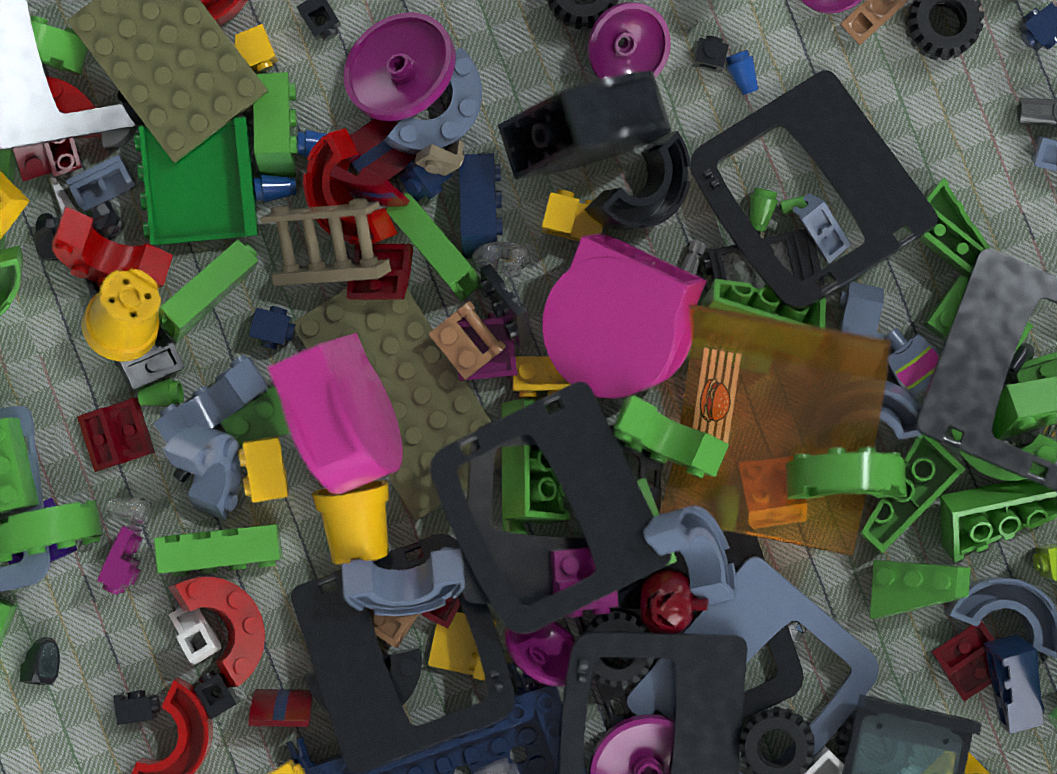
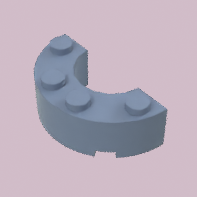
[384,47,482,155]
[830,281,884,377]
[154,355,270,443]
[809,379,922,456]
[163,423,244,520]
[644,506,736,605]
[342,548,465,616]
[944,577,1057,658]

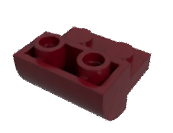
[12,110,82,182]

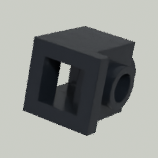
[296,0,341,41]
[693,36,729,73]
[193,670,241,719]
[113,690,160,725]

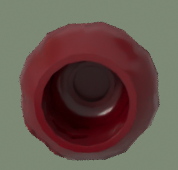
[641,570,709,633]

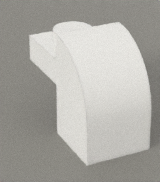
[169,608,222,665]

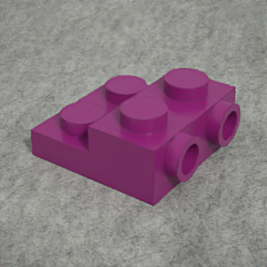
[458,313,517,381]
[96,525,143,595]
[551,547,618,617]

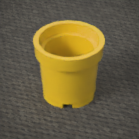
[81,269,161,362]
[312,480,389,565]

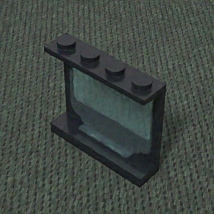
[842,694,982,774]

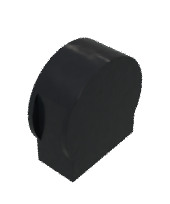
[498,71,672,180]

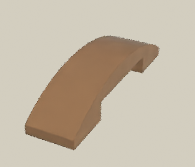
[840,0,909,46]

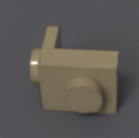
[415,140,464,176]

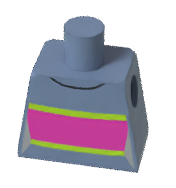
[882,327,940,397]

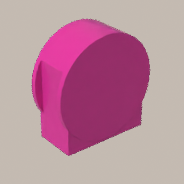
[542,233,707,398]
[267,333,403,494]

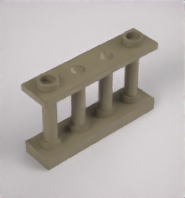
[261,198,391,286]

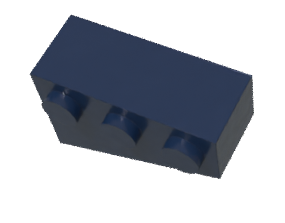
[459,153,503,259]
[983,634,1045,734]

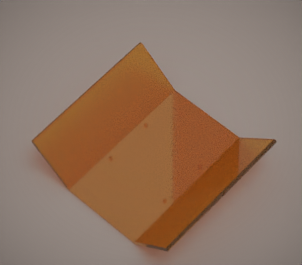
[660,304,891,556]

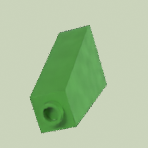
[386,192,481,302]
[158,239,259,343]

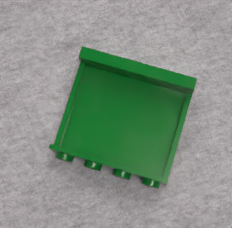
[135,117,259,246]

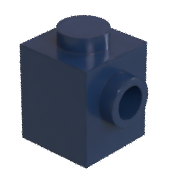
[1019,2,1057,51]
[399,158,453,202]
[249,306,296,350]

